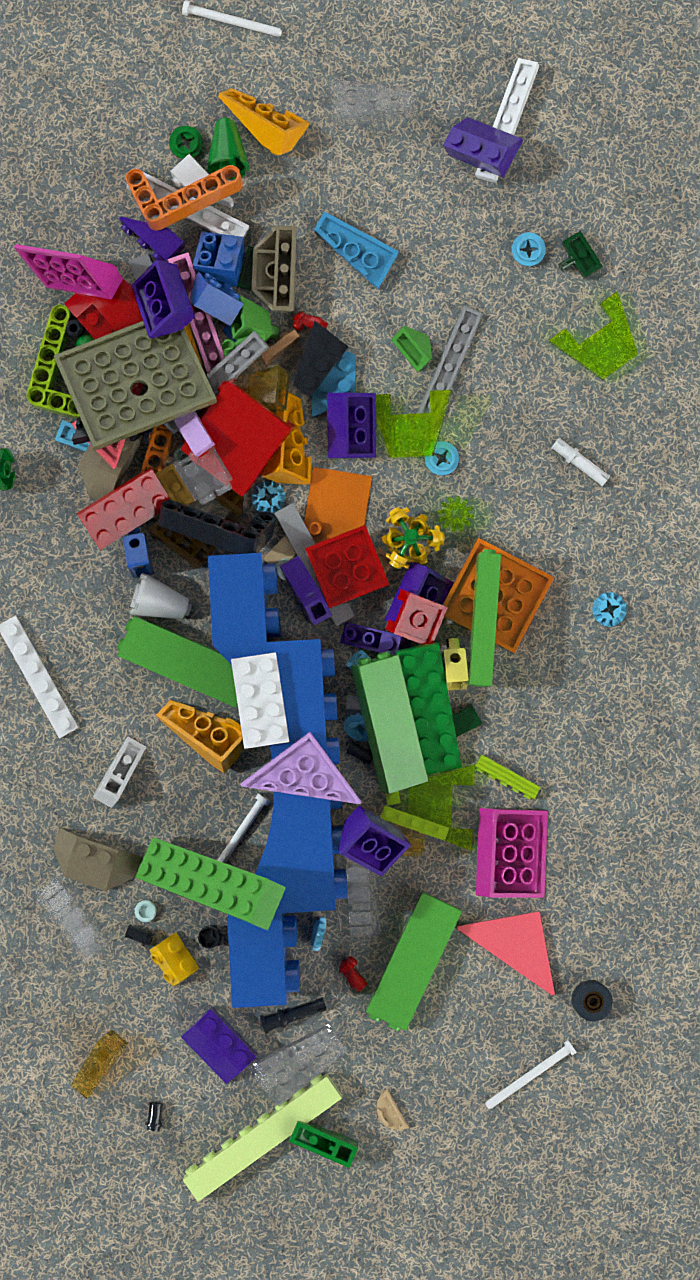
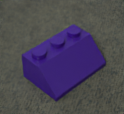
[443,117,523,178]
[132,259,195,339]
[327,392,376,458]
[384,562,454,622]
[339,806,411,877]
[181,1006,257,1084]

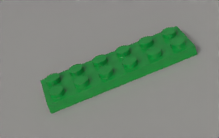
[395,642,462,775]

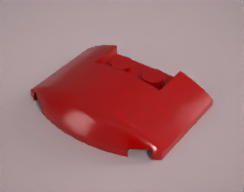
[64,279,143,339]

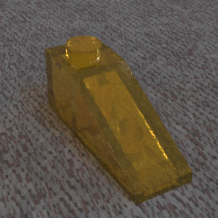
[70,1030,128,1099]

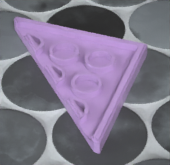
[240,732,362,804]

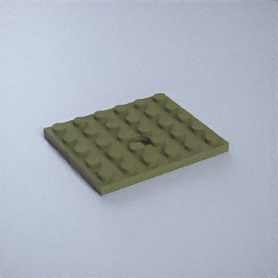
[54,321,217,451]

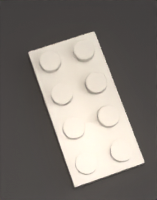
[231,652,289,749]

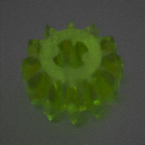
[437,496,474,533]

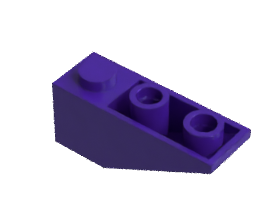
[119,216,185,262]
[280,556,332,626]
[340,622,412,655]

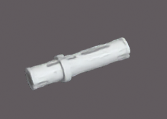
[551,437,610,487]

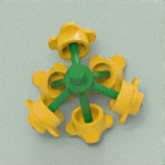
[382,507,445,569]

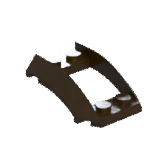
[148,469,244,568]

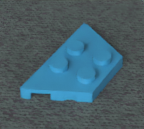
[312,350,356,417]

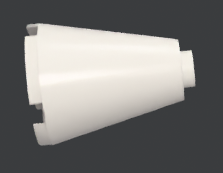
[129,573,192,619]

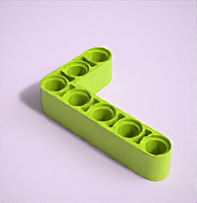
[26,304,79,419]

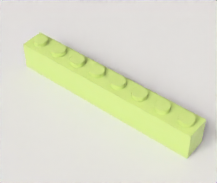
[183,1073,342,1202]

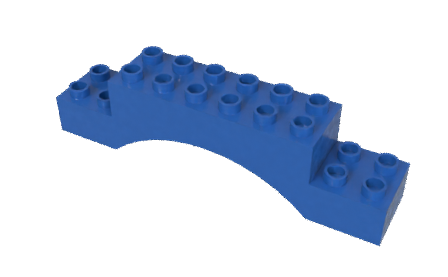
[208,553,348,1008]

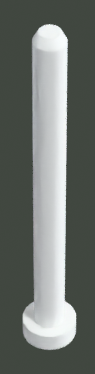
[182,0,282,37]
[217,793,271,863]
[486,1040,577,1109]

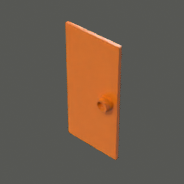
[304,467,372,544]

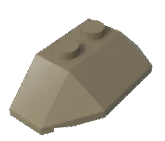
[252,225,297,312]
[78,433,144,500]
[53,828,142,891]

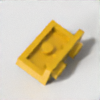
[149,932,200,986]

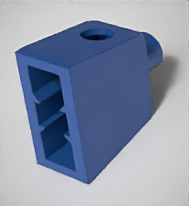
[123,526,155,578]

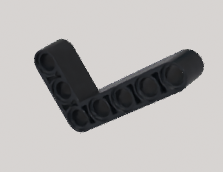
[158,500,276,554]

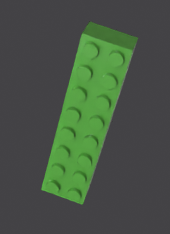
[135,837,286,931]

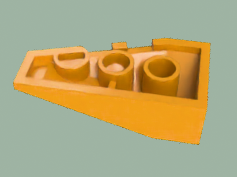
[218,88,309,156]
[262,391,312,485]
[156,700,244,774]

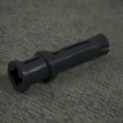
[260,997,327,1034]

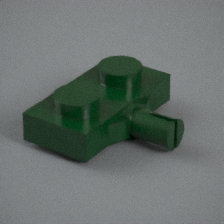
[558,230,603,279]

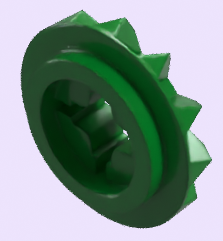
[169,126,203,159]

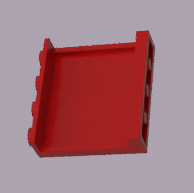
[180,378,296,497]

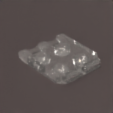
[173,446,232,505]

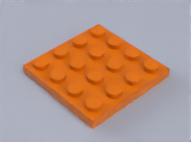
[443,538,554,654]

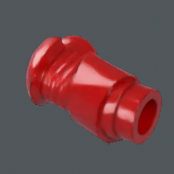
[292,311,329,331]
[339,956,368,993]

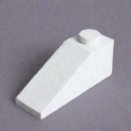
[170,154,234,208]
[93,737,146,808]

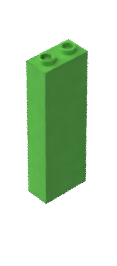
[467,549,501,687]
[117,616,238,708]
[351,651,428,794]
[366,891,462,1032]

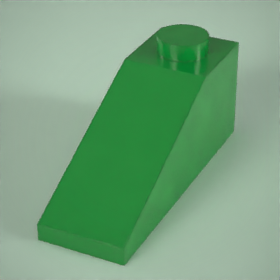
[289,1120,358,1168]

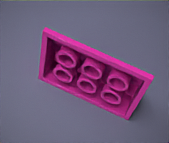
[14,244,123,299]
[476,808,548,898]

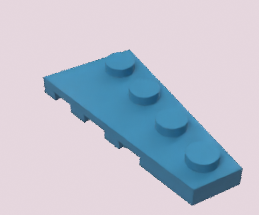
[314,211,399,290]

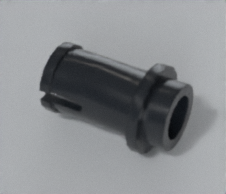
[66,320,86,337]
[346,741,373,765]
[125,924,154,947]
[145,1102,163,1131]

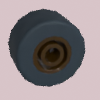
[571,980,613,1022]

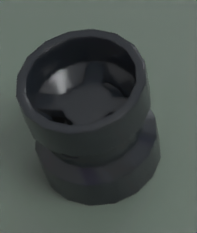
[198,925,221,949]

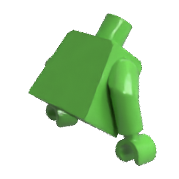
[222,296,279,356]

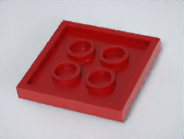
[305,525,389,609]

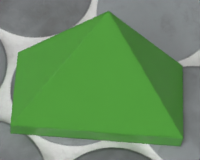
[391,326,432,372]

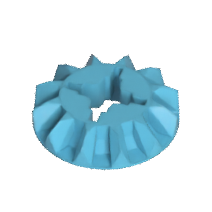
[511,232,546,267]
[425,441,459,476]
[252,481,286,514]
[592,592,627,627]
[344,713,369,742]
[310,916,327,951]

